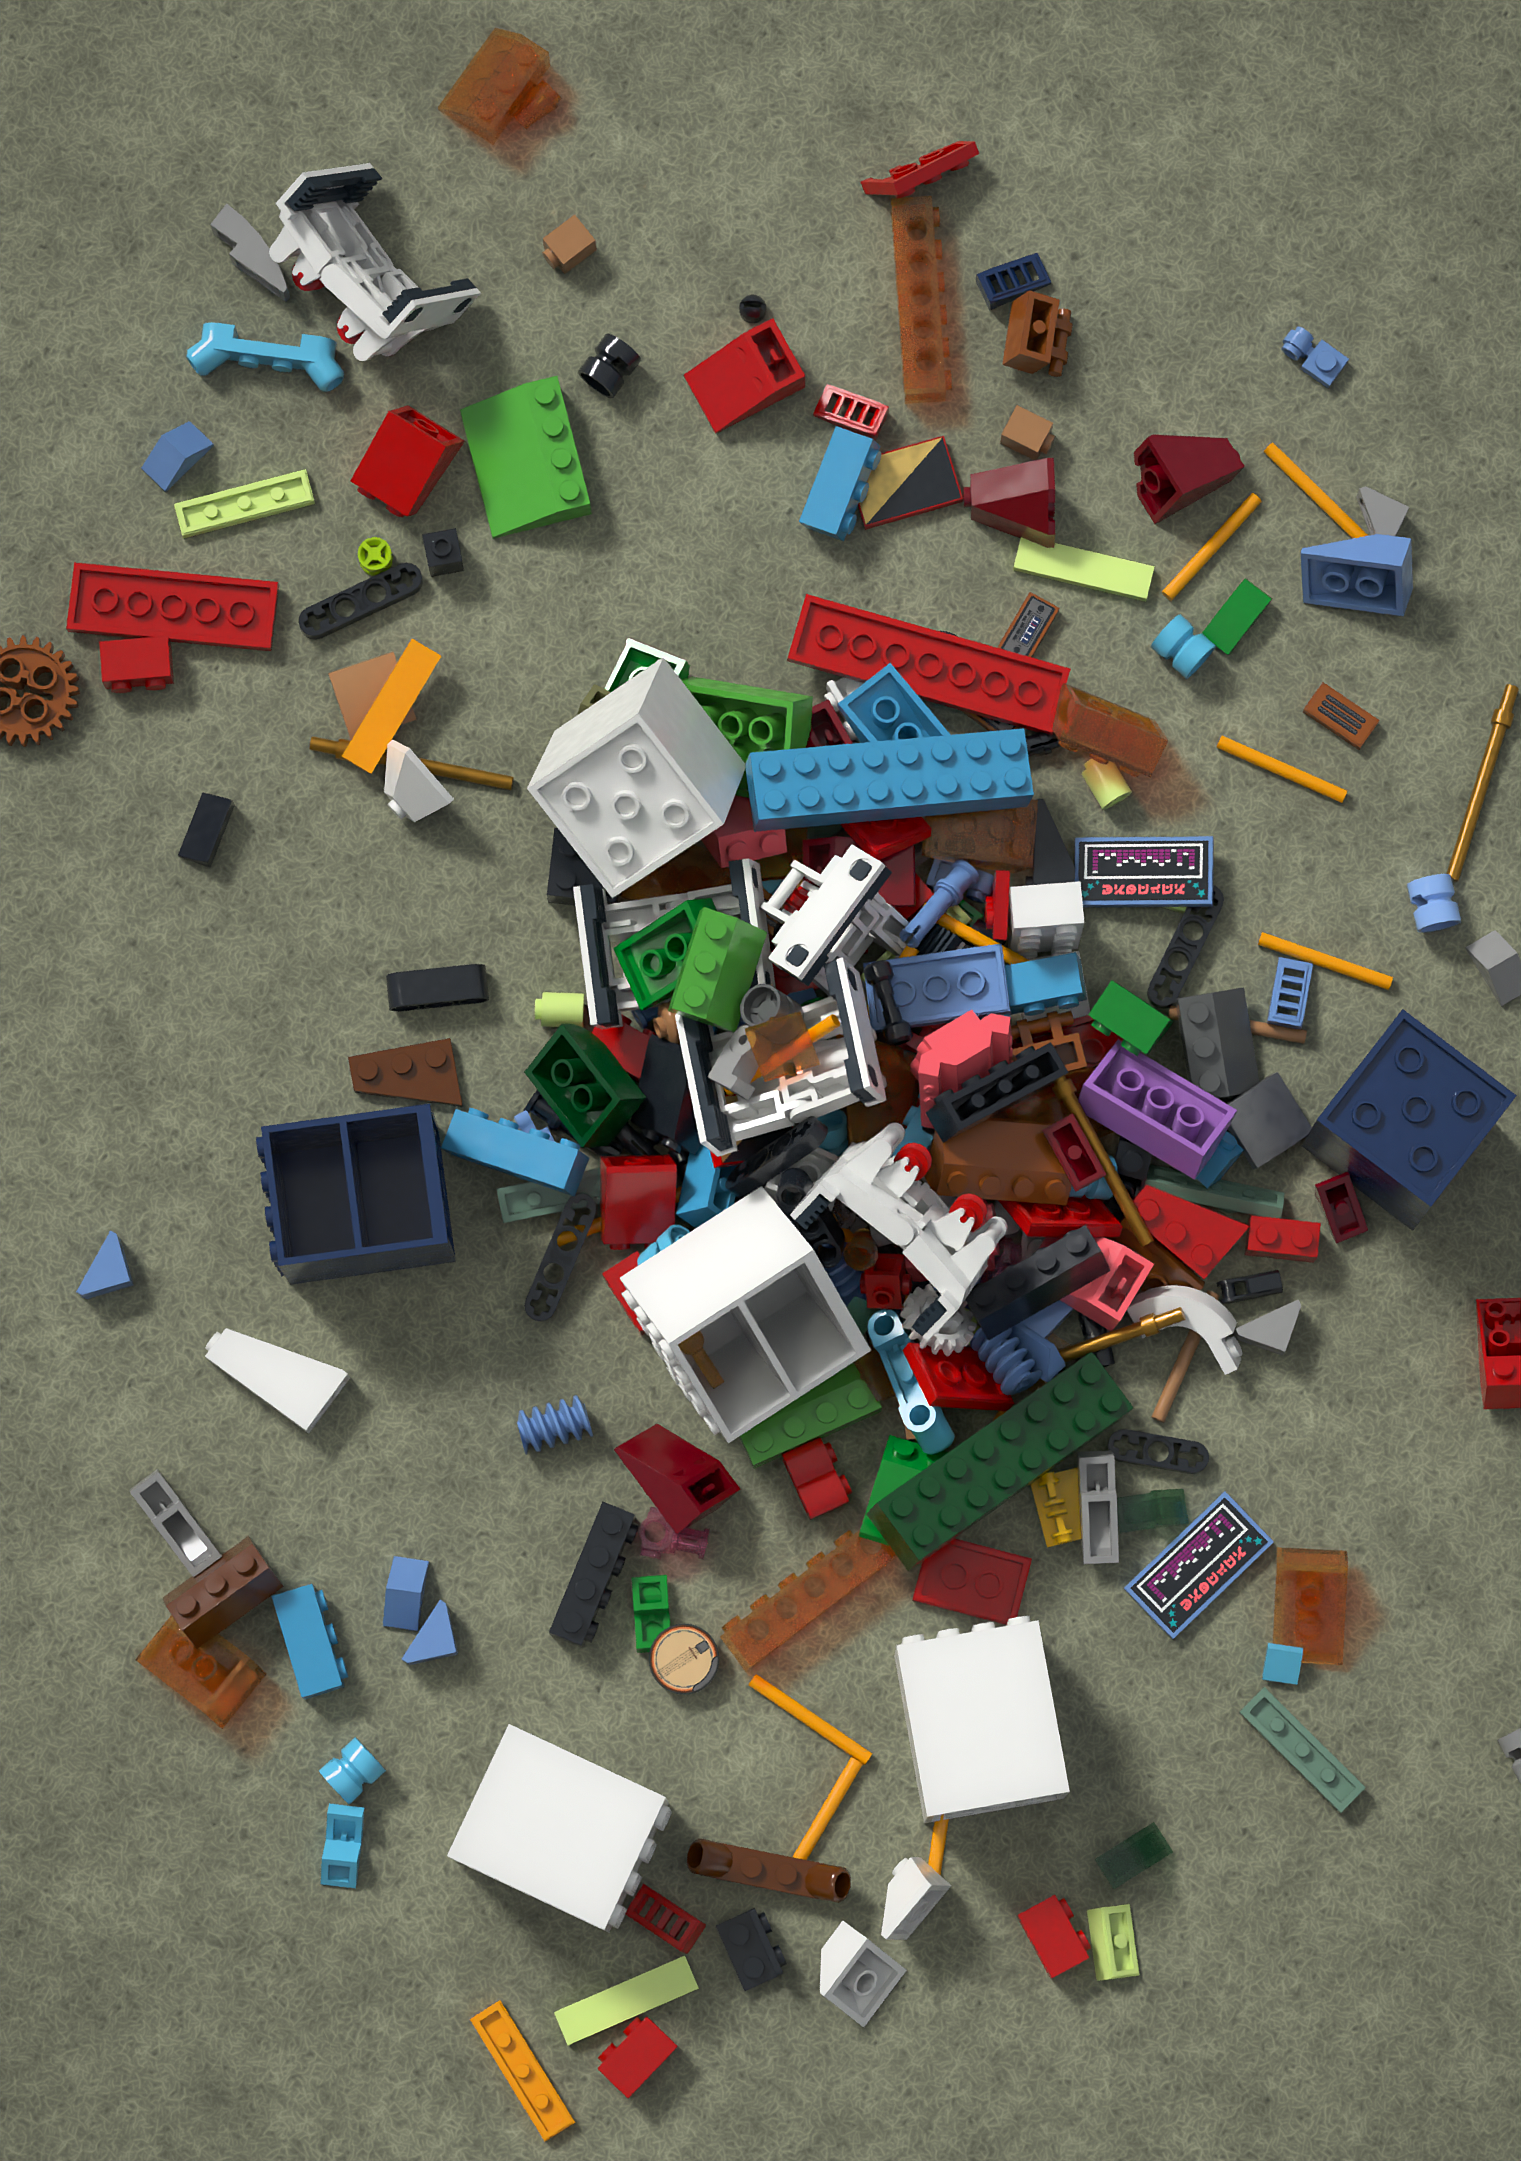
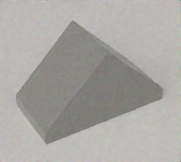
[1356,486,1409,536]
[1465,930,1521,1006]
[1233,1299,1301,1356]

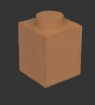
[542,215,597,274]
[1000,405,1056,460]

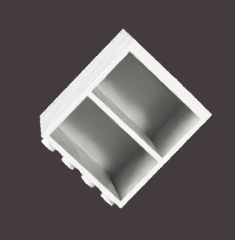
[527,657,745,898]
[620,1186,871,1443]
[894,1616,1070,1823]
[447,1724,672,1933]

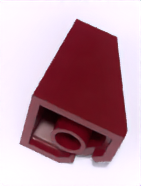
[1134,434,1245,524]
[963,458,1055,548]

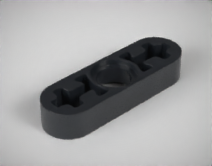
[1107,1429,1209,1474]

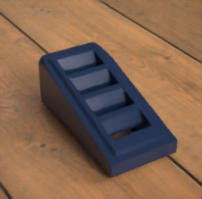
[976,253,1051,311]

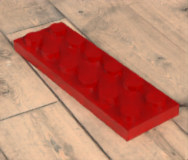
[66,562,279,651]

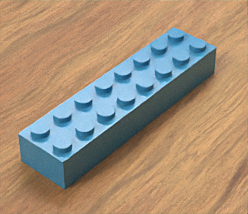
[745,728,1034,832]

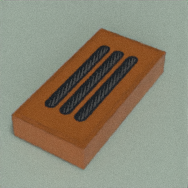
[1303,682,1380,750]

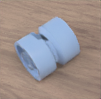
[1407,874,1461,933]

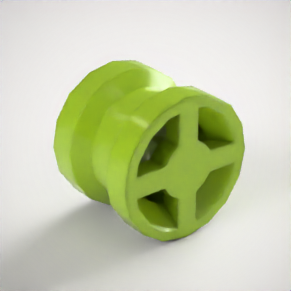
[357,537,393,576]

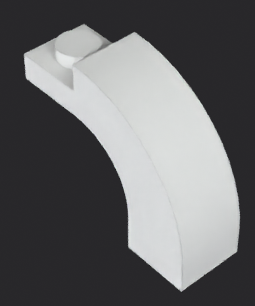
[1127,1285,1242,1375]

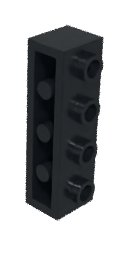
[926,1042,1069,1143]
[965,1225,1111,1341]
[549,1501,639,1648]

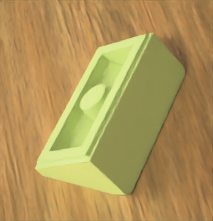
[1087,1904,1140,1981]

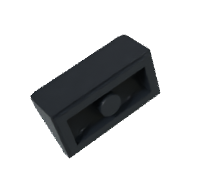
[178,792,235,868]

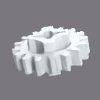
[900,1284,977,1356]

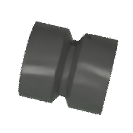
[740,984,804,1043]

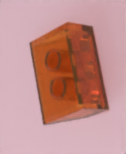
[438,28,551,145]
[1052,683,1168,778]

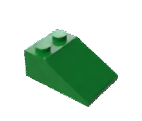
[613,898,717,1010]
[1088,980,1174,1056]
[858,1435,948,1546]

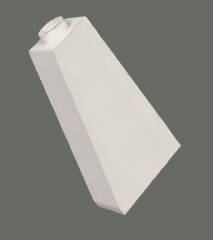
[205,1328,350,1434]

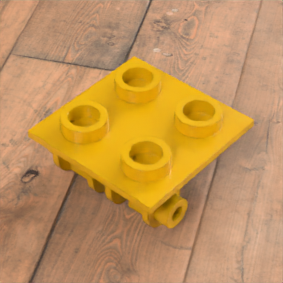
[1030,1467,1082,1548]

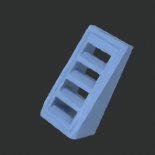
[1266,957,1313,1030]

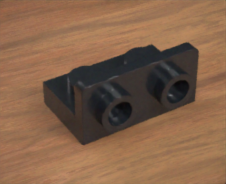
[716,1908,787,1991]

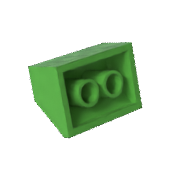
[668,907,767,1033]

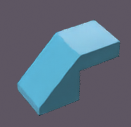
[321,1803,364,1889]

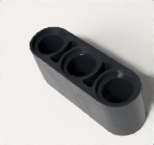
[386,964,489,1012]
[776,1168,845,1268]

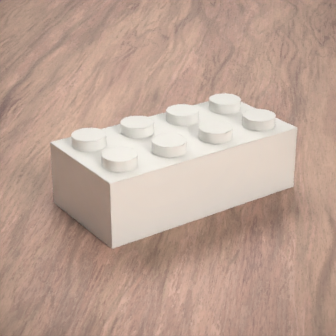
[1007,881,1084,959]

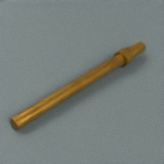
[1446,684,1519,882]
[309,736,514,790]
[1052,1076,1154,1247]
[1031,1307,1186,1373]

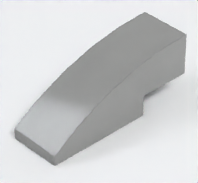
[210,203,290,302]
[1077,1450,1119,1564]
[129,1469,222,1578]

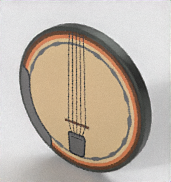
[649,1624,719,1695]

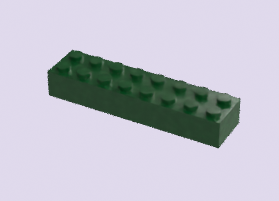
[866,1352,1134,1571]

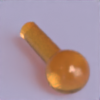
[678,1331,725,1389]

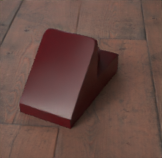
[1315,1172,1368,1244]

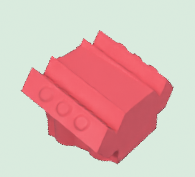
[910,1010,1013,1129]

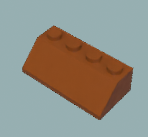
[924,1118,1072,1205]

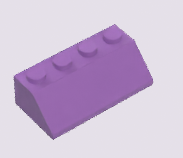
[1078,1040,1237,1180]

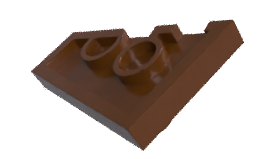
[348,1038,463,1107]
[1104,1216,1205,1292]

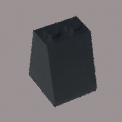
[631,1034,727,1155]

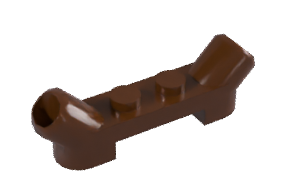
[687,1838,851,1903]

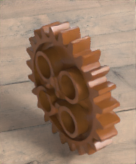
[0,635,80,747]

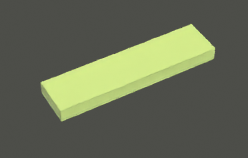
[174,469,315,538]
[1013,537,1155,602]
[554,1956,699,2045]

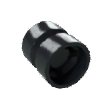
[578,333,641,398]

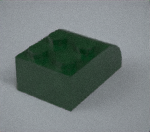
[524,1024,646,1148]

